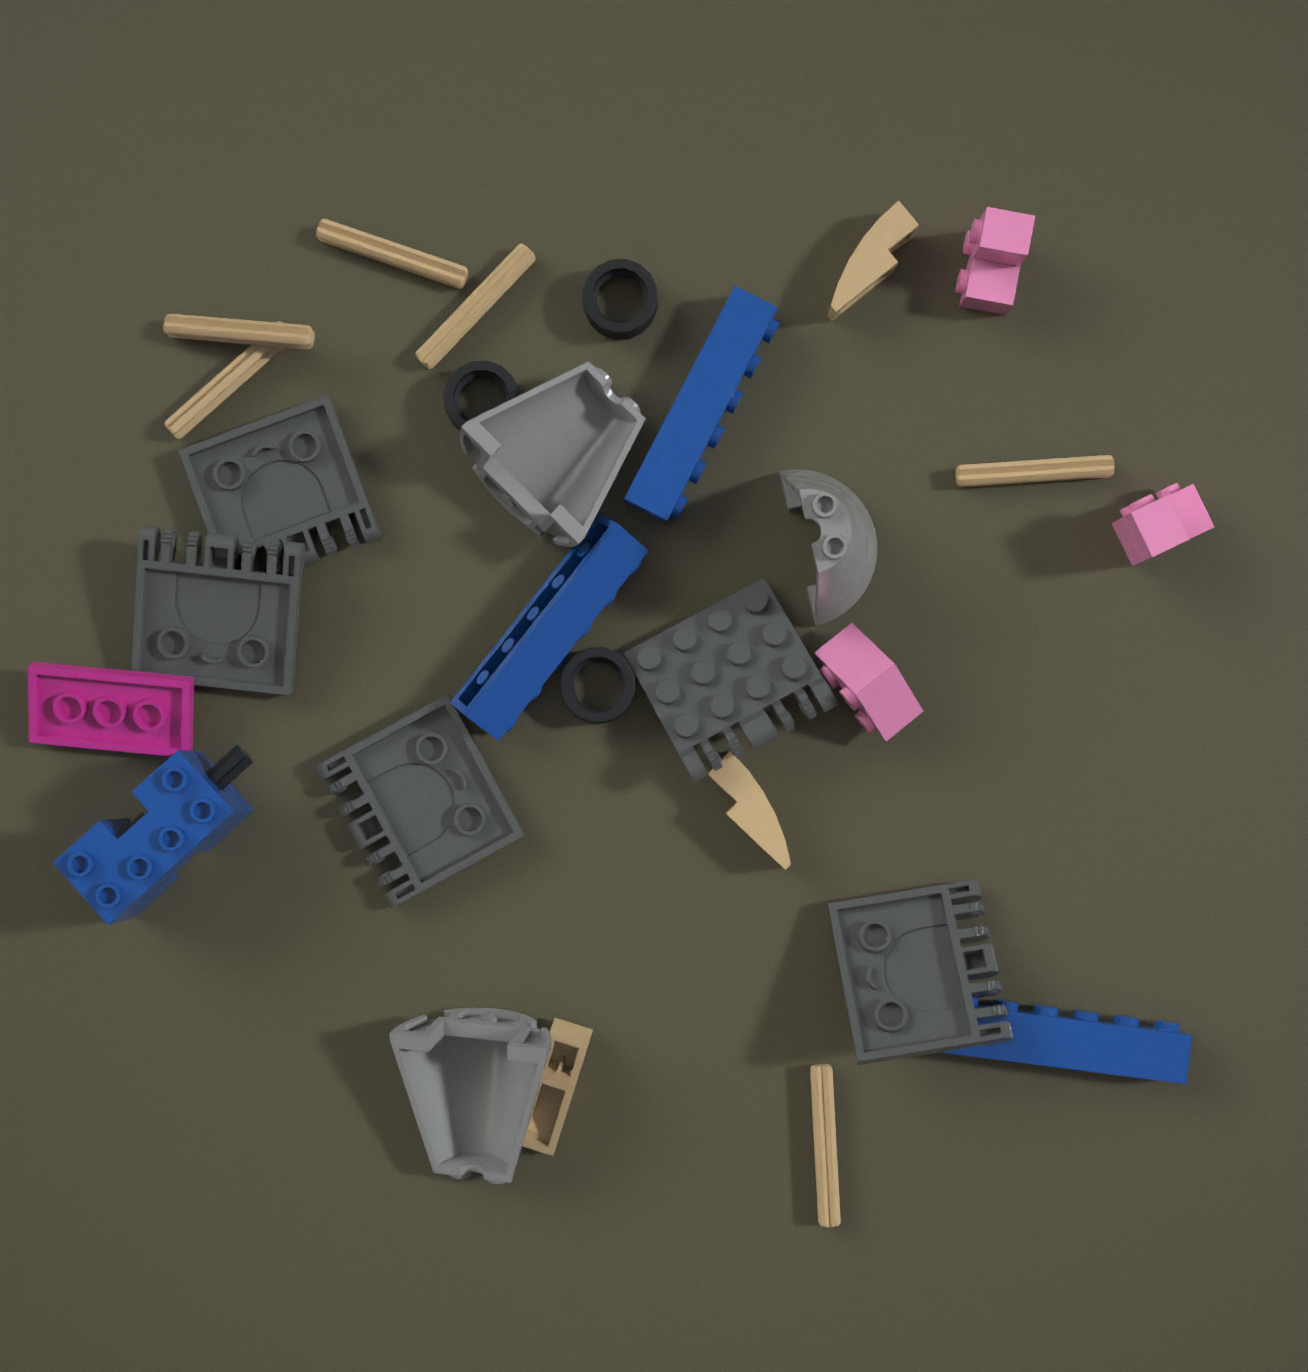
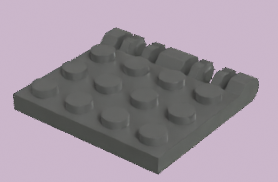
[178,395,382,572]
[131,525,305,696]
[624,578,838,783]
[315,694,525,908]
[828,880,1014,1065]

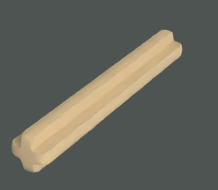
[316,219,468,289]
[415,243,535,369]
[163,314,315,350]
[164,321,284,439]
[955,455,1115,488]
[810,1064,841,1227]

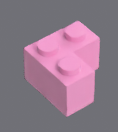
[955,207,1035,315]
[1111,483,1215,566]
[814,623,924,741]

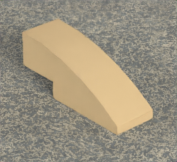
[827,201,919,321]
[708,751,791,870]
[522,1018,593,1156]

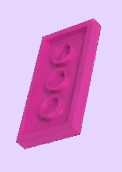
[28,661,194,756]

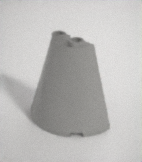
[459,361,646,547]
[779,469,877,626]
[389,1008,551,1184]

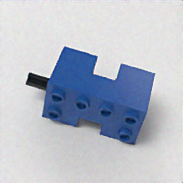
[53,744,254,925]

